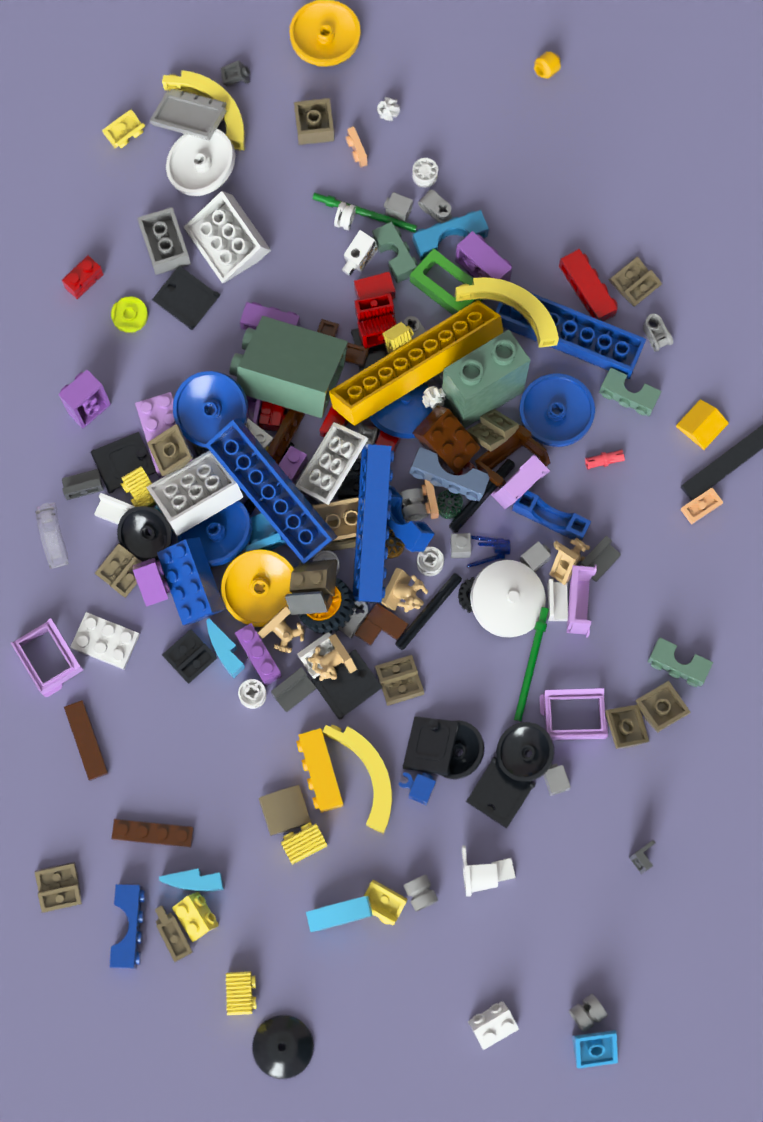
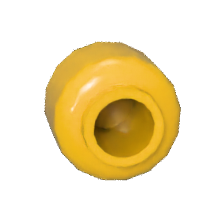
[534,51,561,78]

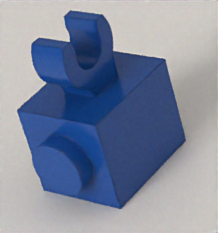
[398,772,436,806]

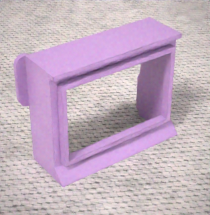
[490,454,550,509]
[566,564,597,638]
[11,618,83,697]
[539,688,608,740]

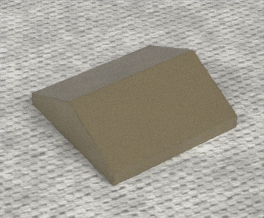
[147,424,193,476]
[636,681,691,733]
[605,705,649,749]

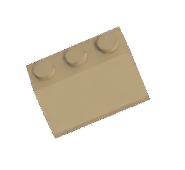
[312,496,358,541]

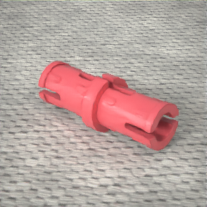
[585,449,625,470]

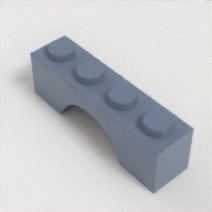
[409,447,490,501]

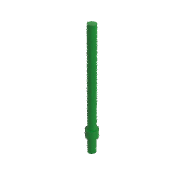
[312,193,417,232]
[514,607,549,722]

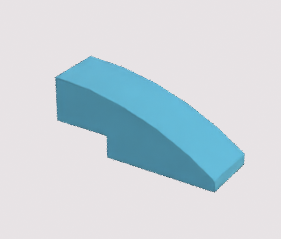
[206,618,245,678]
[159,868,224,892]
[306,896,373,932]

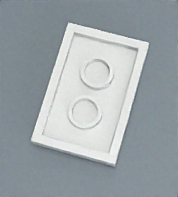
[70,612,140,670]

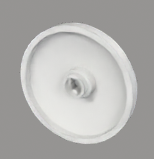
[166,129,235,196]
[470,560,546,638]

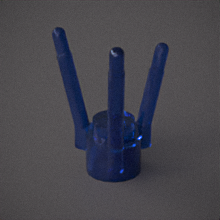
[467,535,511,568]

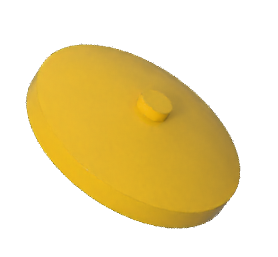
[289,0,361,66]
[221,549,294,627]

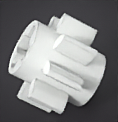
[378,97,400,121]
[422,386,446,409]

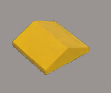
[676,399,729,450]

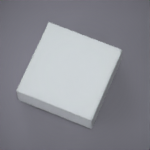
[491,858,516,882]

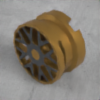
[385,529,404,559]

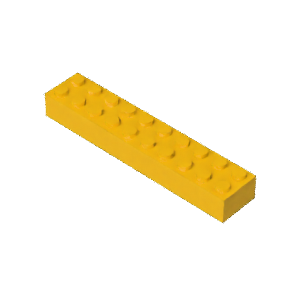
[329,300,503,426]

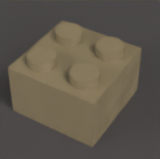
[294,98,334,145]

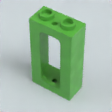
[410,248,483,315]

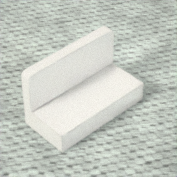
[95,493,135,525]
[547,579,568,621]

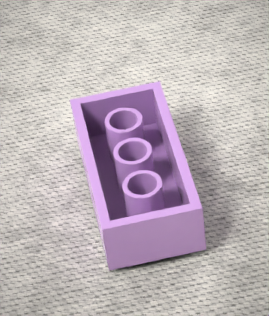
[135,392,193,478]

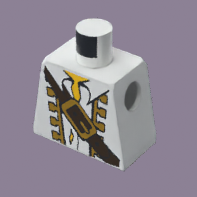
[342,230,378,276]

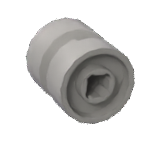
[399,488,428,522]
[403,874,439,912]
[569,994,608,1033]

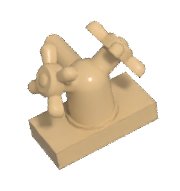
[549,538,590,585]
[381,568,428,612]
[258,606,305,653]
[308,634,357,681]

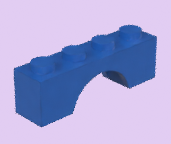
[387,486,435,552]
[512,490,591,541]
[110,884,145,969]

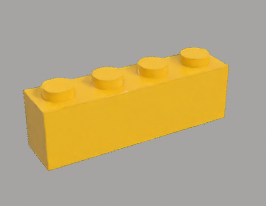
[296,728,343,813]

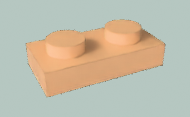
[345,126,367,167]
[421,479,439,519]
[680,488,723,525]

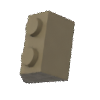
[290,559,337,597]

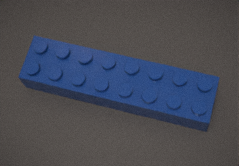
[495,292,646,379]
[205,418,338,564]
[352,444,394,602]

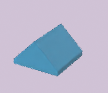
[572,1030,618,1069]

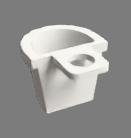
[462,845,498,896]

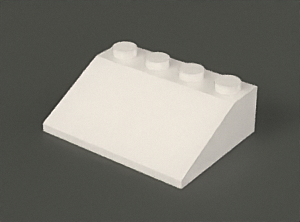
[184,191,271,283]
[295,422,369,505]
[146,450,243,536]

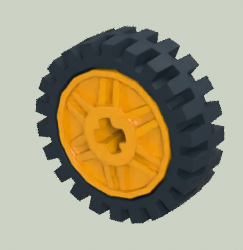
[298,578,355,634]

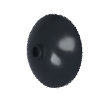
[117,506,172,562]
[439,720,484,780]
[496,722,555,782]
[252,1015,314,1079]

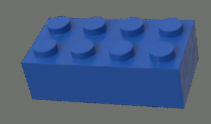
[157,537,225,625]

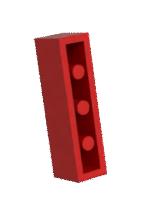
[559,249,618,322]

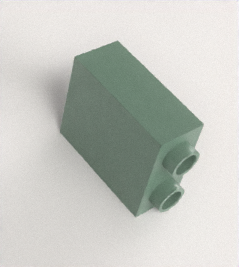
[229,316,348,418]
[442,329,530,428]

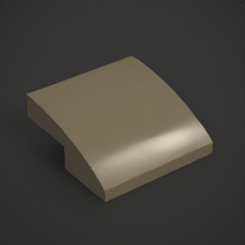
[609,256,662,307]
[467,409,519,452]
[94,543,142,598]
[375,655,424,706]
[259,785,311,836]
[35,862,82,913]

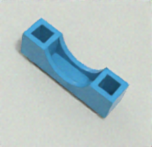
[412,210,489,260]

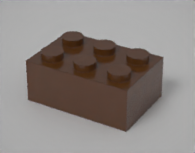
[412,406,481,475]

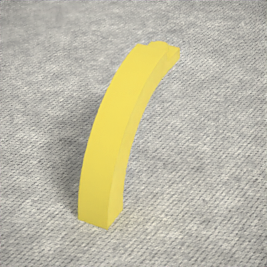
[162,70,245,151]
[455,277,559,348]
[322,724,392,834]

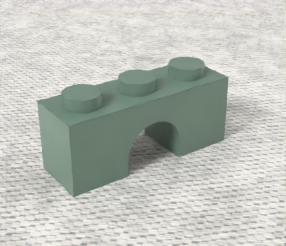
[372,222,418,283]
[599,367,662,417]
[647,637,713,687]

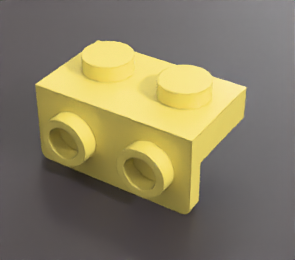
[102,109,145,148]
[363,880,408,925]
[172,892,219,942]

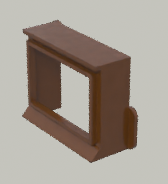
[475,425,551,488]

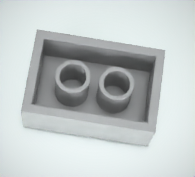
[137,207,191,275]

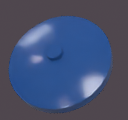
[173,371,248,448]
[519,373,595,447]
[369,383,433,439]
[178,500,252,567]

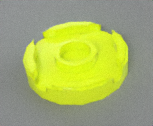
[111,296,148,333]

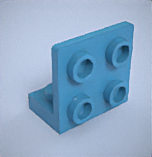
[245,513,287,552]

